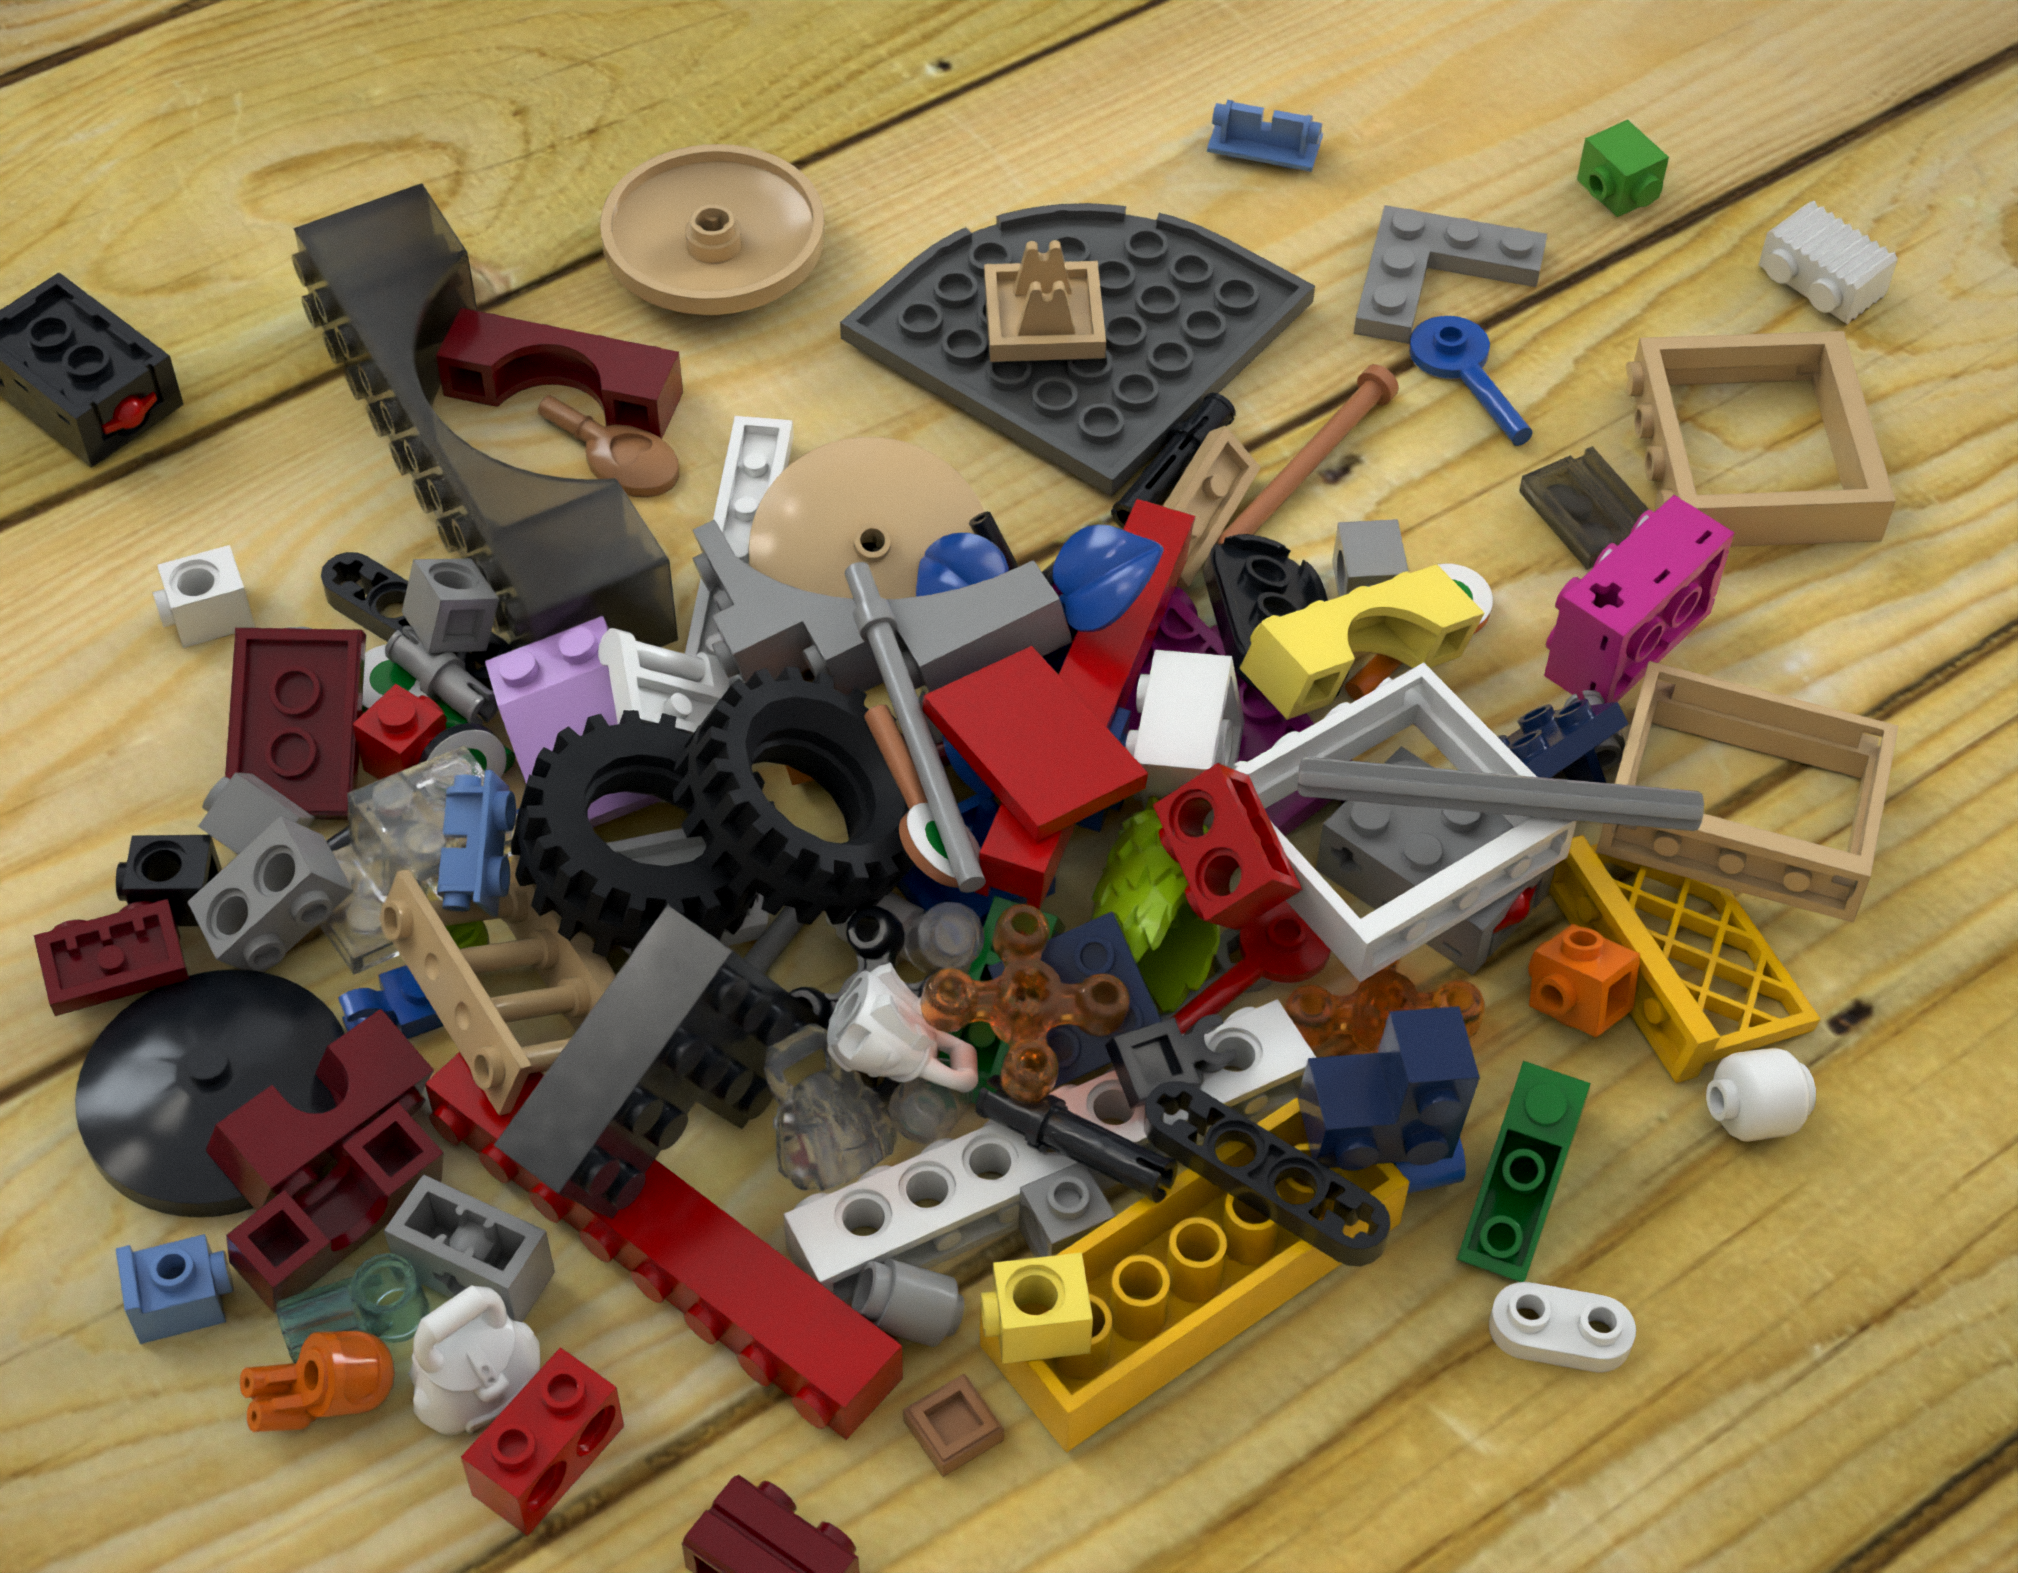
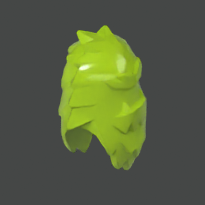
[1090,796,1220,1013]

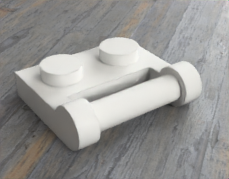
[598,628,729,735]

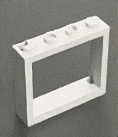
[1212,663,1577,982]

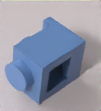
[116,1234,234,1344]

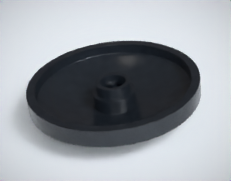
[75,969,345,1217]

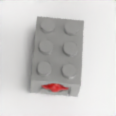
[1316,746,1556,975]

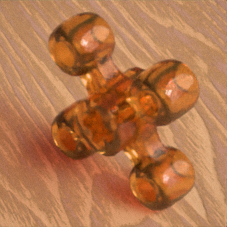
[920,904,1130,1104]
[1285,958,1485,1054]

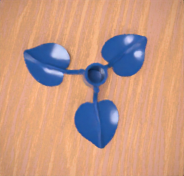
[916,524,1164,799]

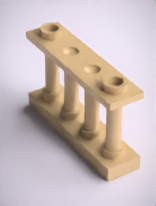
[378,855,616,1115]

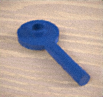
[1409,316,1533,446]

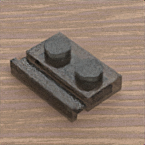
[1519,446,1649,570]

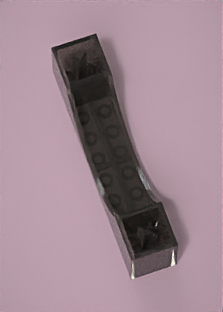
[291,183,678,651]

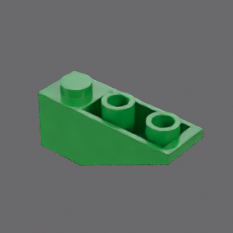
[1457,1061,1591,1282]

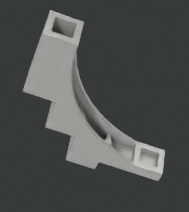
[692,519,1073,695]

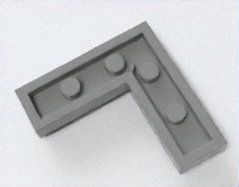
[1354,205,1547,344]

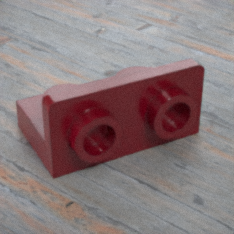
[33,899,189,1016]

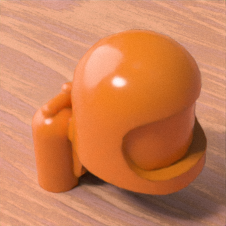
[240,1331,395,1432]

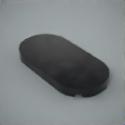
[1203,534,1349,698]

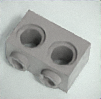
[188,816,354,973]

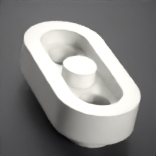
[1489,1282,1636,1372]

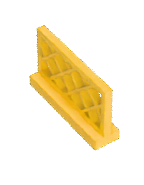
[1549,835,1821,1083]

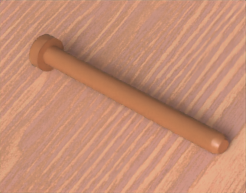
[1217,364,1399,545]

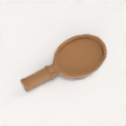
[538,395,679,497]

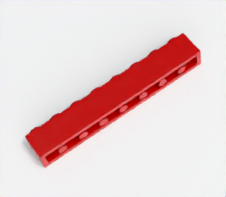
[425,1052,903,1440]

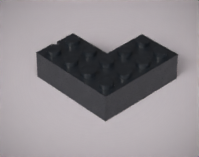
[494,905,821,1219]

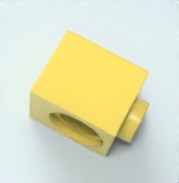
[980,1253,1093,1364]

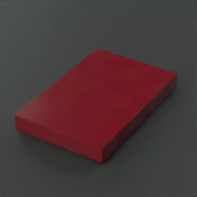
[225,627,366,820]

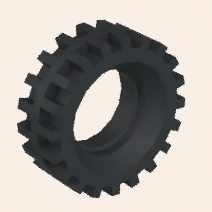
[673,666,915,925]
[511,710,775,957]

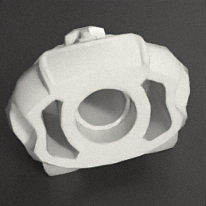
[827,963,978,1092]
[408,1285,541,1435]

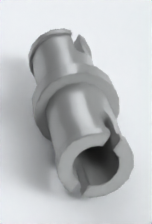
[385,626,498,725]

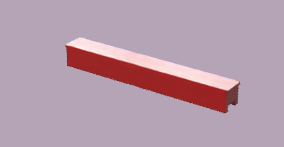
[975,499,1195,913]

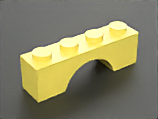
[1240,564,1485,720]

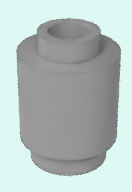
[852,1258,964,1347]

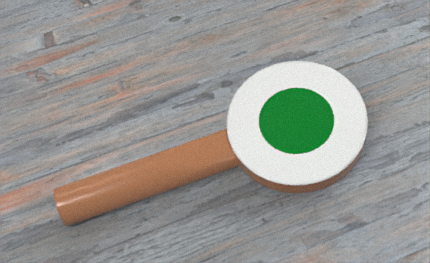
[864,704,981,888]

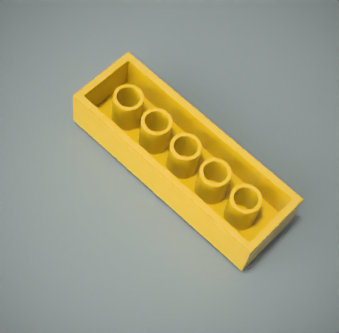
[980,1097,1410,1453]

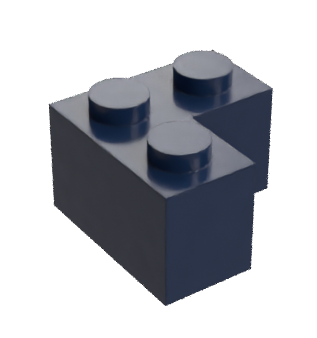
[1297,1006,1480,1171]

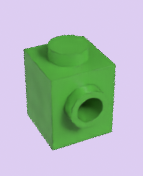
[1577,120,1669,217]

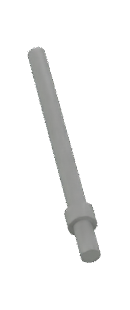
[844,562,986,893]

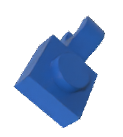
[338,965,444,1039]

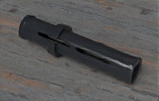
[1111,393,1236,529]
[976,1075,1178,1203]

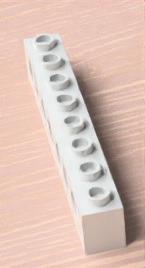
[783,999,1316,1304]

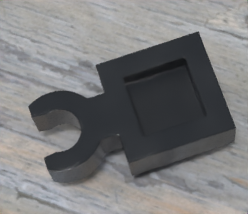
[1105,1014,1237,1109]

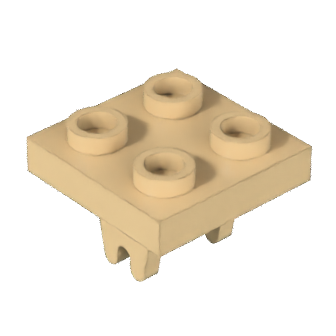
[984,240,1106,362]

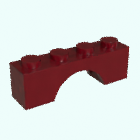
[436,308,683,439]

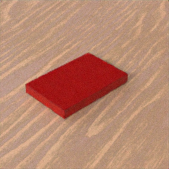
[922,646,1148,842]

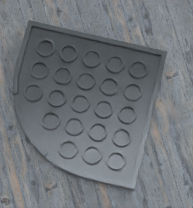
[840,203,1315,496]

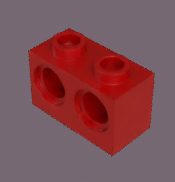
[1153,763,1303,930]
[461,1347,624,1537]

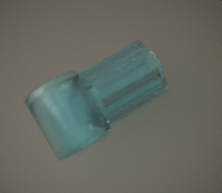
[276,1253,430,1364]

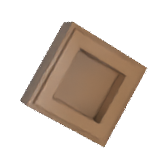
[903,1373,1004,1477]

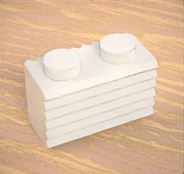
[1758,201,1898,325]

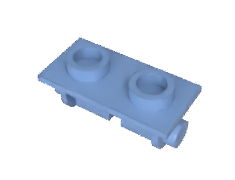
[1207,100,1323,172]
[437,770,516,917]

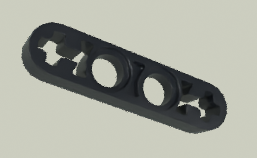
[321,552,512,690]
[1144,1081,1390,1266]

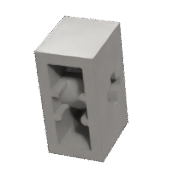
[384,1174,555,1322]

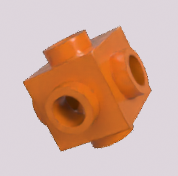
[1528,924,1640,1038]

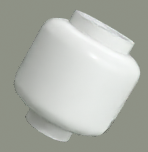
[1706,1048,1816,1142]

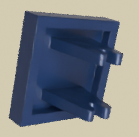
[1497,699,1629,783]
[988,911,1163,1093]

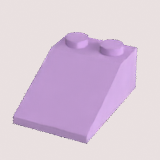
[485,616,662,828]

